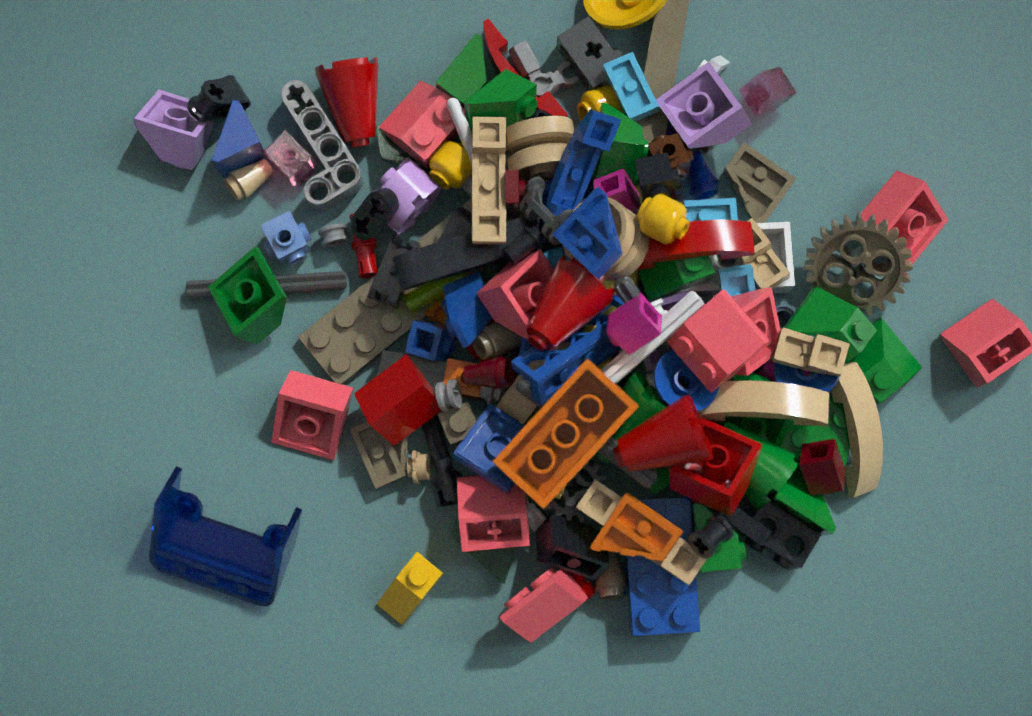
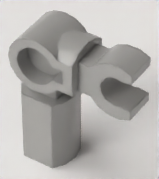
[508,41,579,98]

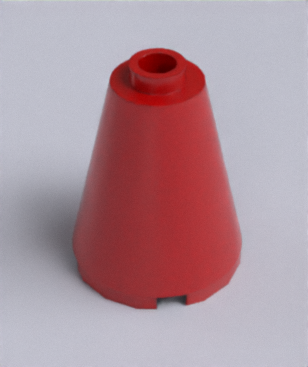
[315,57,379,148]
[526,256,615,351]
[613,395,713,472]

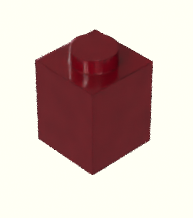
[799,439,846,496]

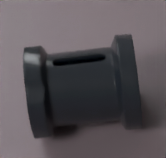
[688,514,734,559]

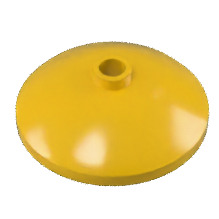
[583,0,667,30]

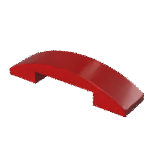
[483,18,568,117]
[636,220,755,270]

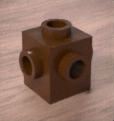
[647,133,694,180]

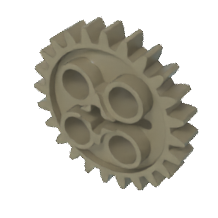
[804,213,913,316]

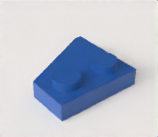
[553,186,623,279]

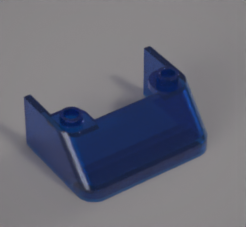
[149,466,302,606]

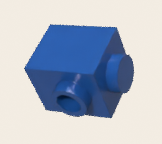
[405,320,457,361]

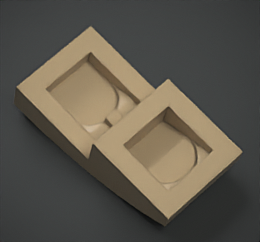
[737,218,790,289]
[772,327,850,376]

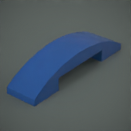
[543,109,621,226]

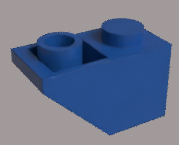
[441,271,492,348]

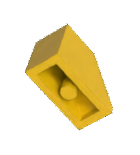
[377,552,444,625]

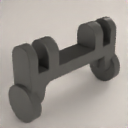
[519,177,574,245]

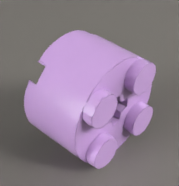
[375,157,441,235]

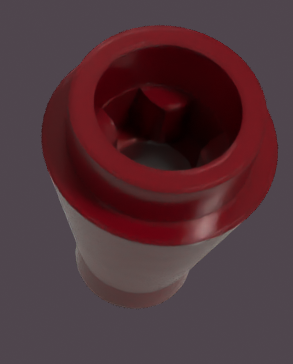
[463,356,515,390]

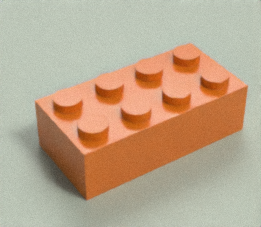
[492,359,639,509]

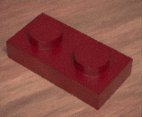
[505,170,525,218]

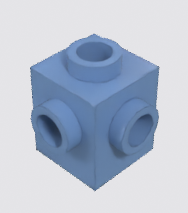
[260,210,312,266]

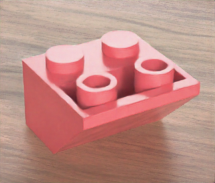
[939,299,1032,388]
[457,475,530,552]
[499,567,588,643]

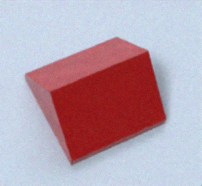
[354,354,442,446]

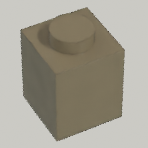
[438,402,476,448]

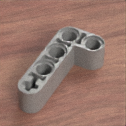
[281,80,363,212]

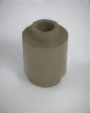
[472,322,522,360]

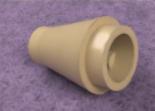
[224,158,274,201]

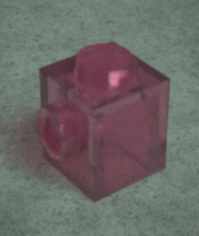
[739,67,797,116]
[262,130,316,187]

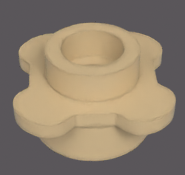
[407,450,431,484]

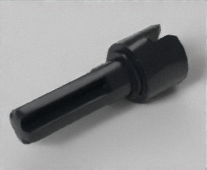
[422,414,463,507]

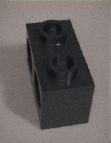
[740,502,822,571]

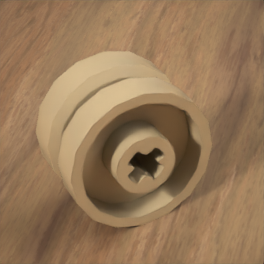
[506,116,574,182]
[563,197,649,281]

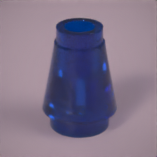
[687,151,720,200]

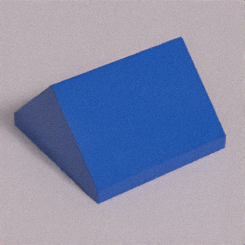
[211,100,269,178]

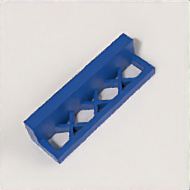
[511,294,624,405]

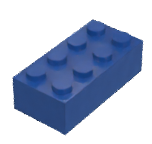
[624,497,700,636]

